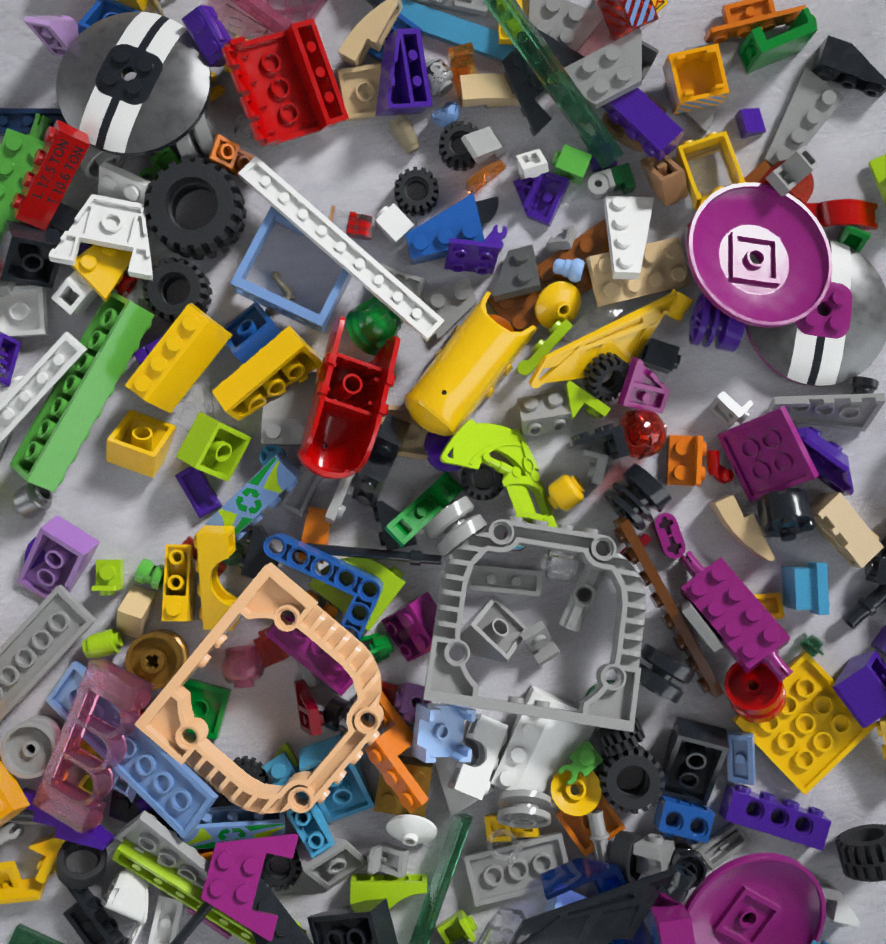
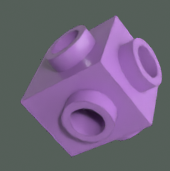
[393,682,432,723]

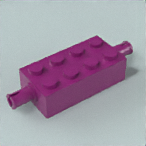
[678,551,793,682]

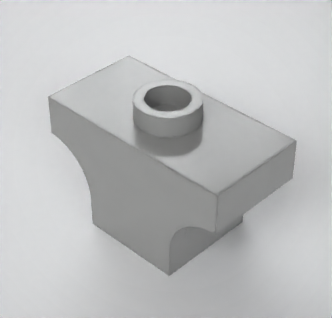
[633,833,676,876]

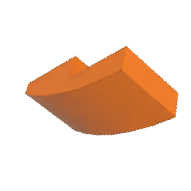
[209,134,255,178]
[298,507,332,564]

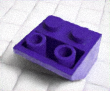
[832,650,886,728]

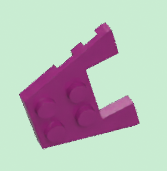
[201,833,299,941]

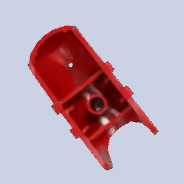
[297,316,400,479]

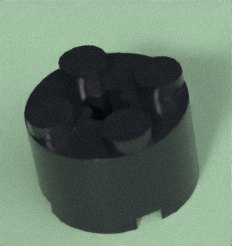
[756,488,816,541]

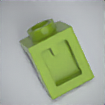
[91,559,124,596]

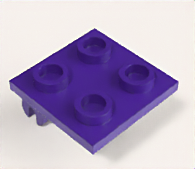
[444,225,508,275]

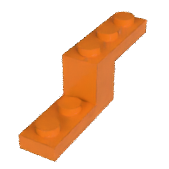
[355,692,429,814]

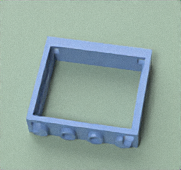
[230,206,358,334]

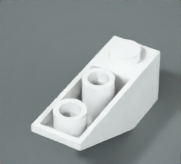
[51,271,98,315]

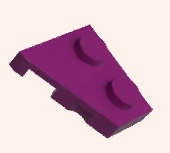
[617,356,670,414]

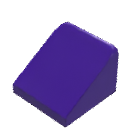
[735,108,766,139]

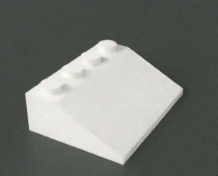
[490,685,595,809]

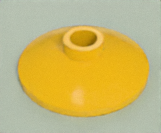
[535,281,581,329]
[550,764,602,816]

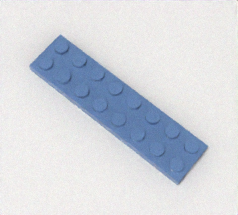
[46,661,218,839]

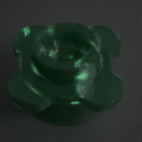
[799,632,824,657]

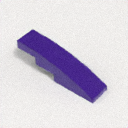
[22,787,115,850]

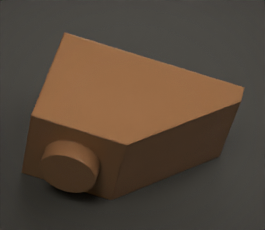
[640,155,688,206]

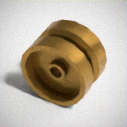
[125,629,190,690]

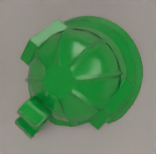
[346,297,401,356]

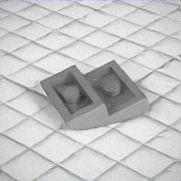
[675,599,723,653]

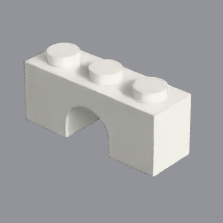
[447,714,508,800]

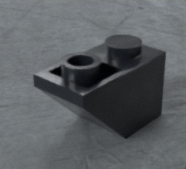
[373,501,417,550]
[239,526,279,578]

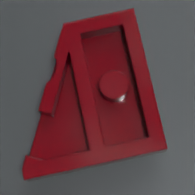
[293,679,324,736]

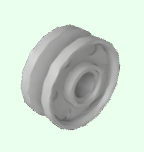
[496,789,551,829]

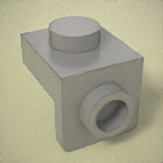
[367,842,409,878]

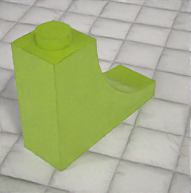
[350,873,427,910]

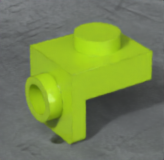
[437,909,478,944]

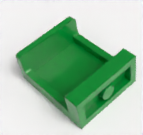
[737,7,818,74]

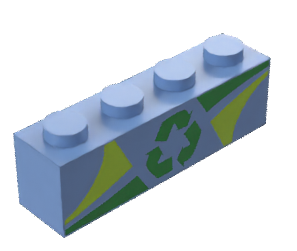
[205,451,301,542]
[179,805,286,849]

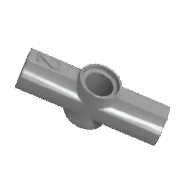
[558,563,605,633]

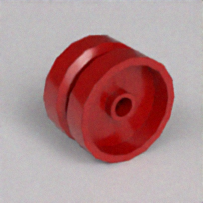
[724,662,786,723]

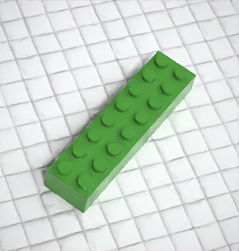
[9,292,155,492]

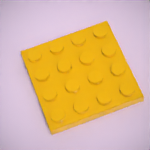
[732,651,876,795]

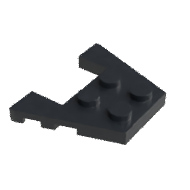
[499,27,585,137]

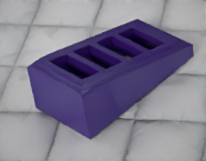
[0,332,21,387]

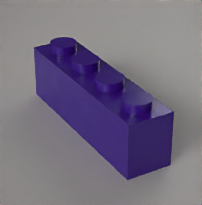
[599,88,683,162]

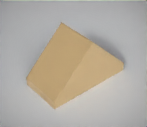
[116,584,158,639]

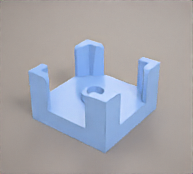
[411,703,476,763]

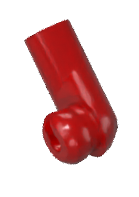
[707,450,734,484]

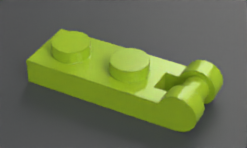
[517,319,573,376]

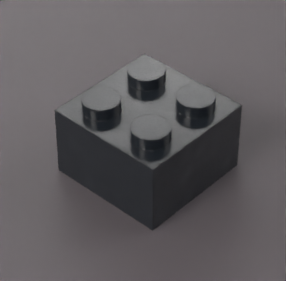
[0,220,61,289]

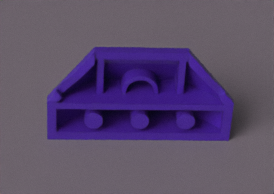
[796,426,854,496]

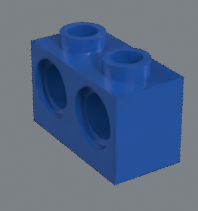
[653,795,715,844]

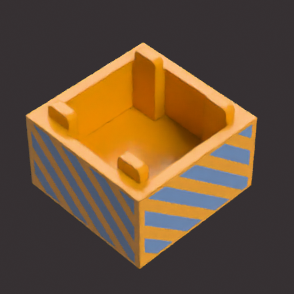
[662,43,729,115]

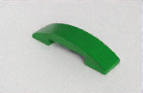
[384,472,463,547]

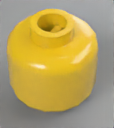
[547,474,585,511]

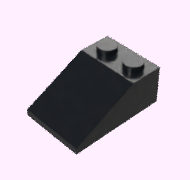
[660,716,729,806]
[307,898,398,944]

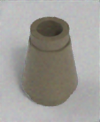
[389,114,420,155]

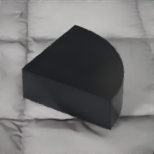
[476,196,499,227]

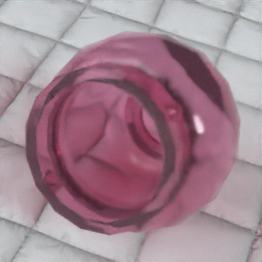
[221,645,265,689]

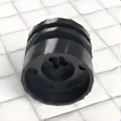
[603,463,672,531]

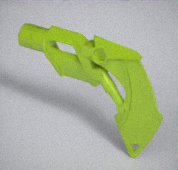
[440,419,557,528]

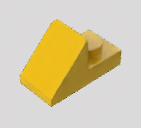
[28,833,66,884]

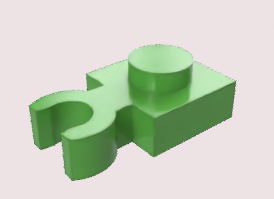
[139,146,182,181]
[557,740,604,785]

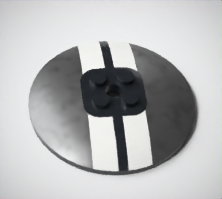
[56,12,211,156]

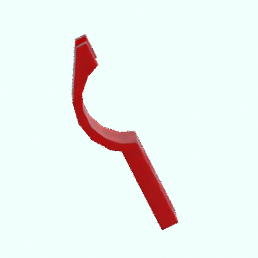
[803,199,878,230]

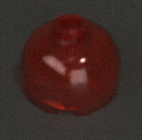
[620,409,667,460]

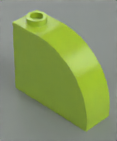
[308,557,406,631]

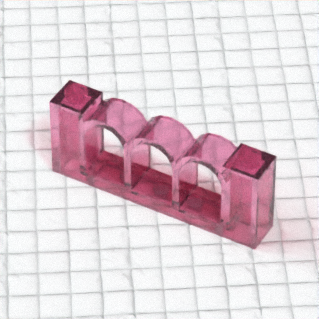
[33,659,154,833]

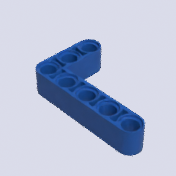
[263,533,383,641]

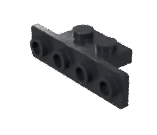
[63,872,128,944]

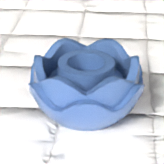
[431,100,460,127]

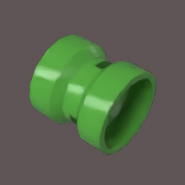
[134,558,165,590]

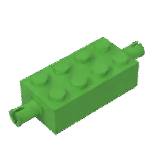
[0,113,52,243]

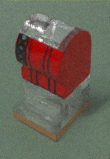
[328,205,376,240]

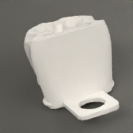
[101,868,149,944]

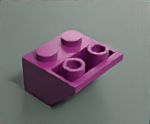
[381,591,437,662]

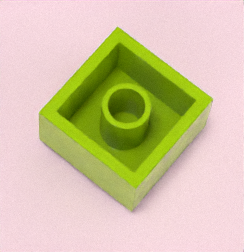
[176,412,252,482]

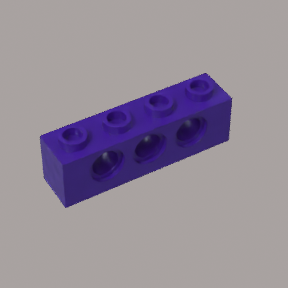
[718,783,832,851]

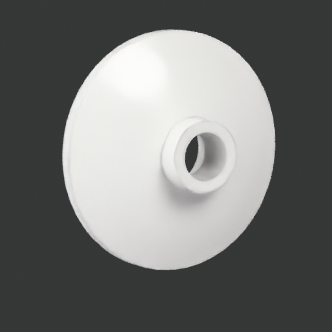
[386,814,437,846]

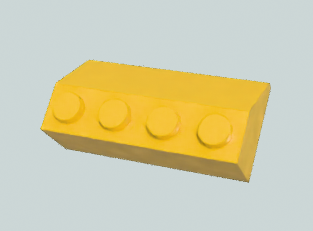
[125,303,232,414]

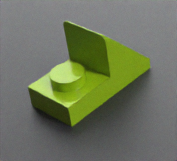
[564,380,611,420]

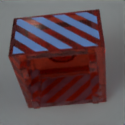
[595,0,659,42]

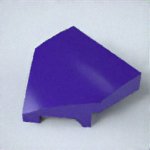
[513,172,570,227]

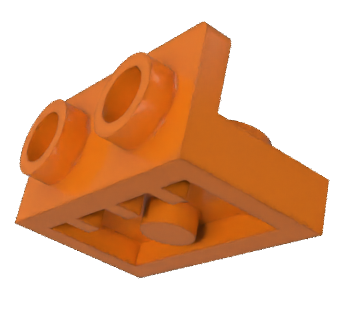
[665,435,707,486]

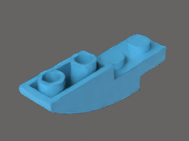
[263,751,335,858]

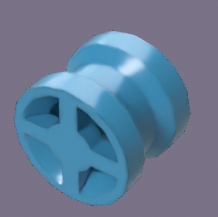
[259,444,287,466]

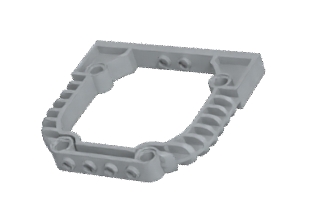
[423,516,646,732]

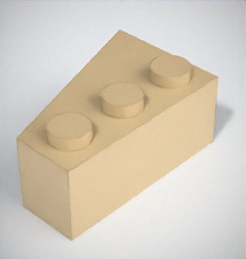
[810,492,884,568]

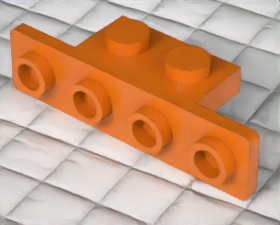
[704,0,806,44]

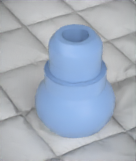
[552,258,585,283]

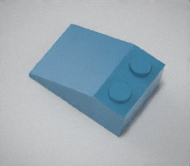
[299,734,375,823]

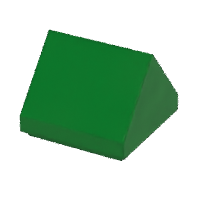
[836,225,871,252]

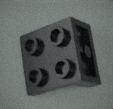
[566,423,631,460]

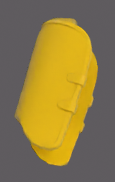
[404,291,537,436]

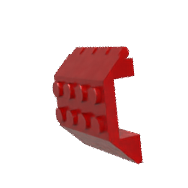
[221,18,349,147]

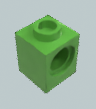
[551,144,592,185]

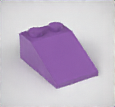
[17,515,100,599]

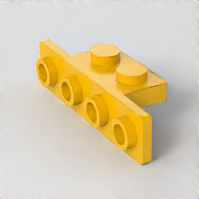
[0,861,47,904]

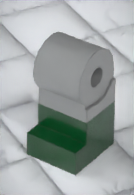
[586,162,636,200]

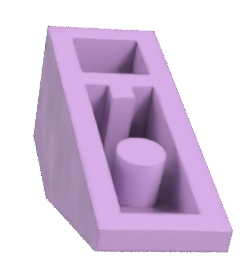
[24,15,79,57]

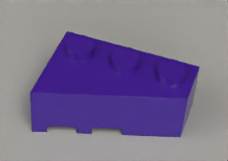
[375,28,432,116]

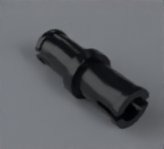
[842,585,886,629]

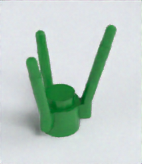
[360,632,394,664]

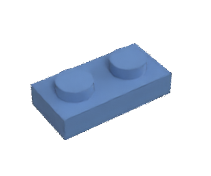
[727,730,755,785]

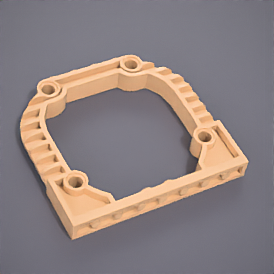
[134,563,384,814]

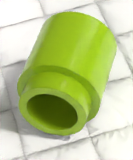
[82,628,123,659]

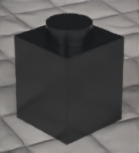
[641,338,681,374]

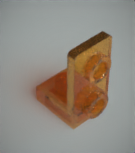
[448,42,477,107]

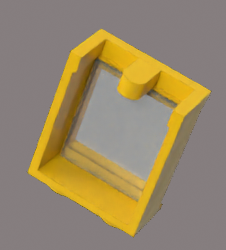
[675,131,746,210]

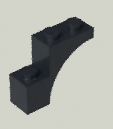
[352,414,411,508]

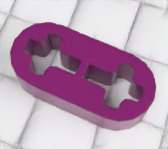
[652,513,686,559]

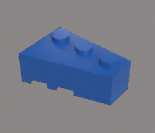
[406,193,485,265]

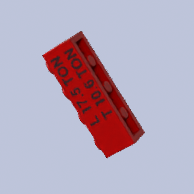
[11,119,90,231]

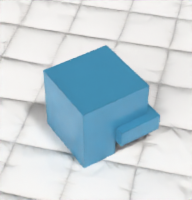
[781,561,830,615]

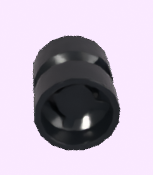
[323,696,369,736]
[670,842,707,888]

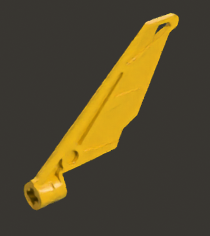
[529,289,693,388]

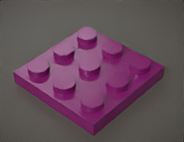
[717,405,819,502]

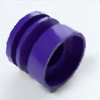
[689,292,746,352]

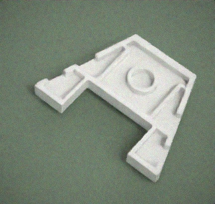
[49,194,153,280]

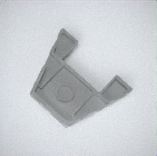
[527,0,620,52]

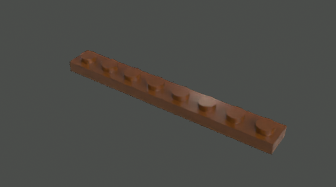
[612,516,724,698]

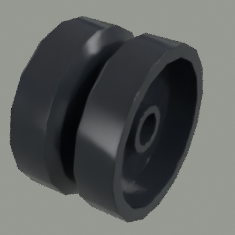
[639,643,695,704]

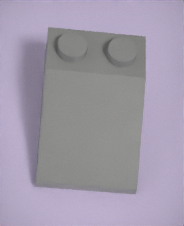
[261,372,317,446]

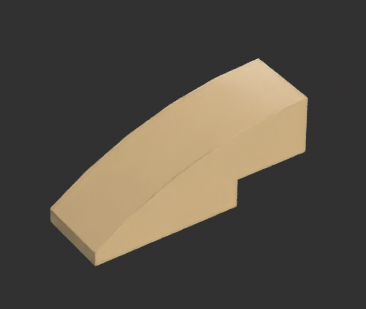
[338,0,403,67]
[460,73,520,108]
[709,495,775,561]

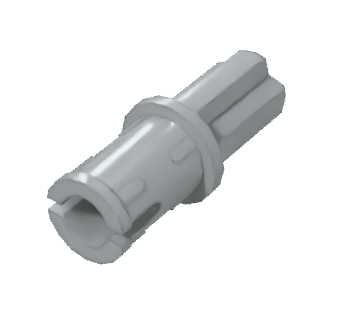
[587,809,610,864]

